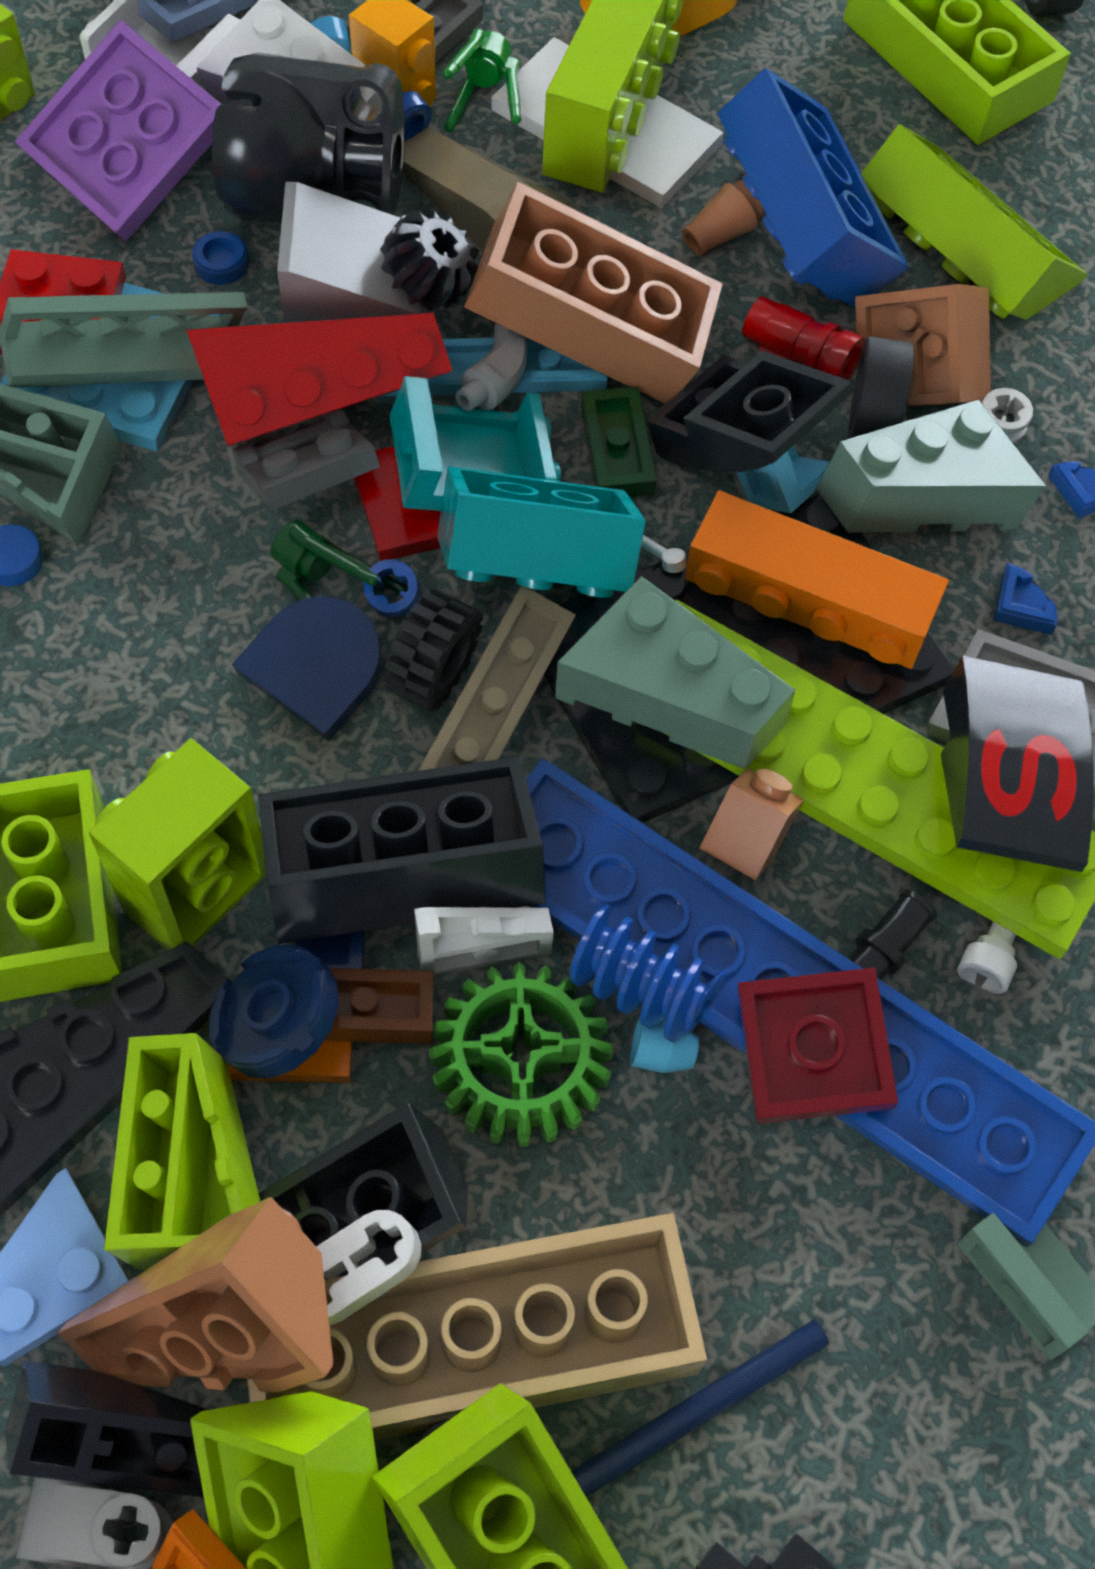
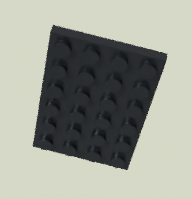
[544,495,955,823]

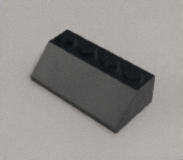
[258,756,546,944]

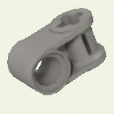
[16,1477,173,1569]

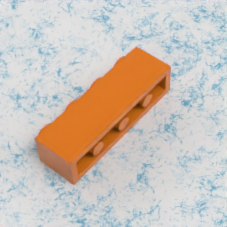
[685,490,949,669]

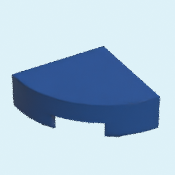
[1048,461,1095,519]
[993,563,1057,635]

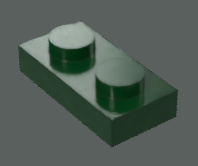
[580,386,657,497]

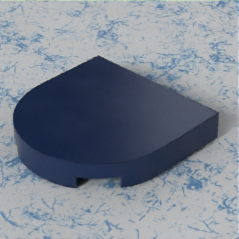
[232,596,381,741]

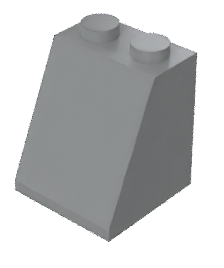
[277,182,434,323]

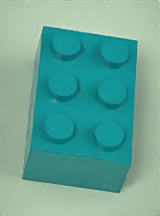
[437,466,646,598]

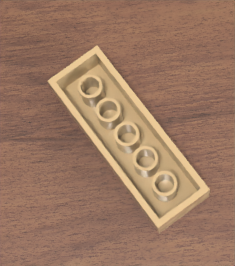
[247,1213,707,1441]

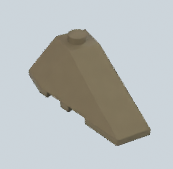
[402,127,587,252]

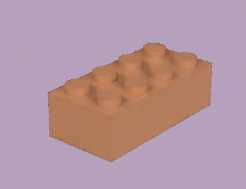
[464,181,723,404]

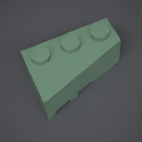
[0,383,122,547]
[555,576,796,769]

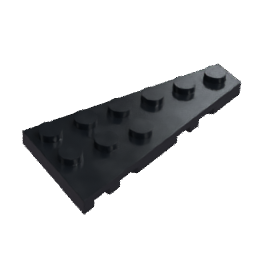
[0,941,227,1216]

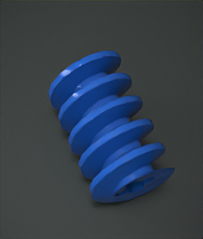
[570,904,726,1043]

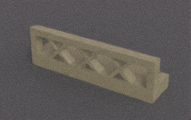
[418,586,575,771]

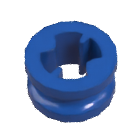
[363,559,421,618]

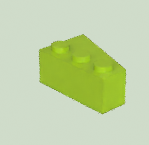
[104,1033,260,1270]

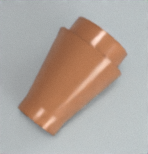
[682,180,764,256]

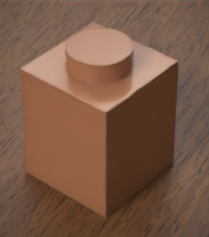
[699,768,804,881]

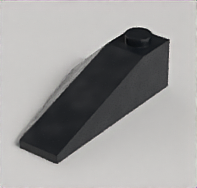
[259,1102,468,1280]

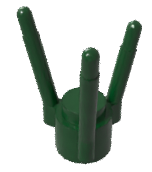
[270,520,408,601]

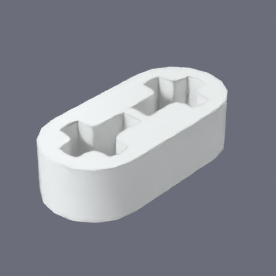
[316,1210,421,1326]

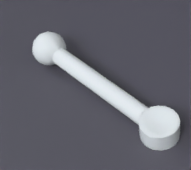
[641,535,687,573]

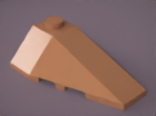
[58,1197,333,1392]

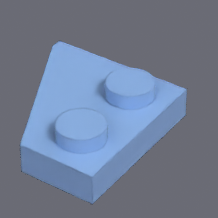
[0,1168,129,1367]

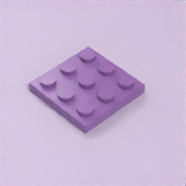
[15,19,221,242]

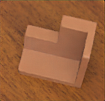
[855,284,991,407]

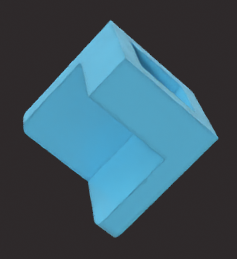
[737,445,830,513]

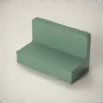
[957,1212,1095,1361]

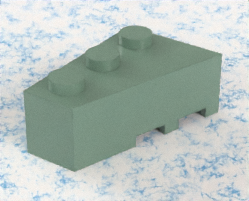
[816,400,1046,533]

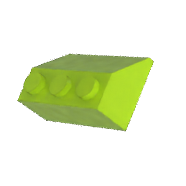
[190,1391,394,1569]

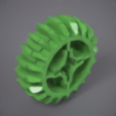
[429,962,614,1148]

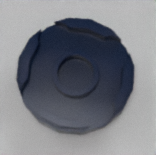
[209,945,339,1078]

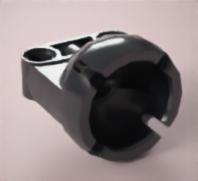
[212,52,404,224]

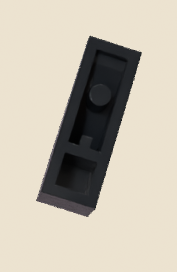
[5,1361,209,1497]

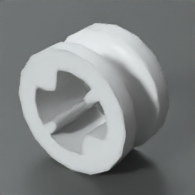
[982,388,1033,443]

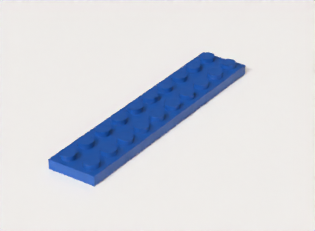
[526,758,1095,1248]

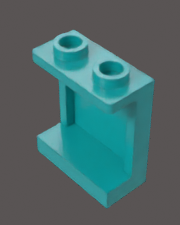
[389,376,561,511]

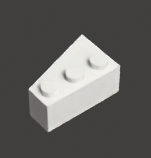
[196,0,382,107]

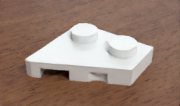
[414,906,554,975]

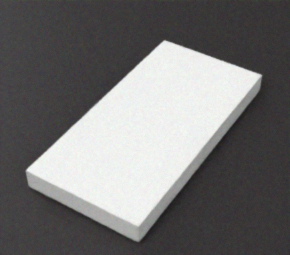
[492,37,724,209]

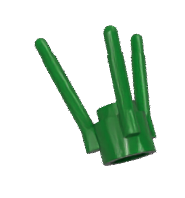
[443,28,521,132]

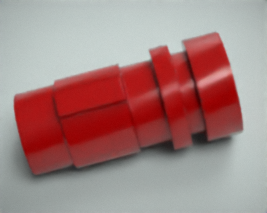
[742,296,865,380]

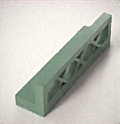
[0,292,248,388]

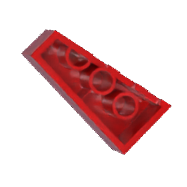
[186,313,453,447]

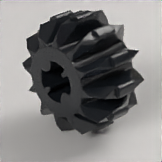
[380,207,479,312]

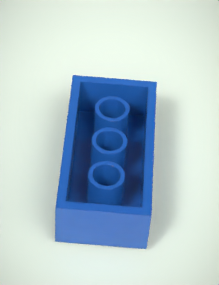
[717,67,910,308]

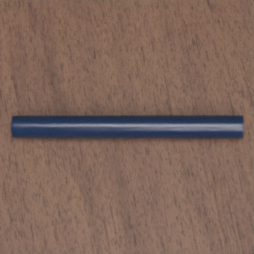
[571,1319,829,1498]

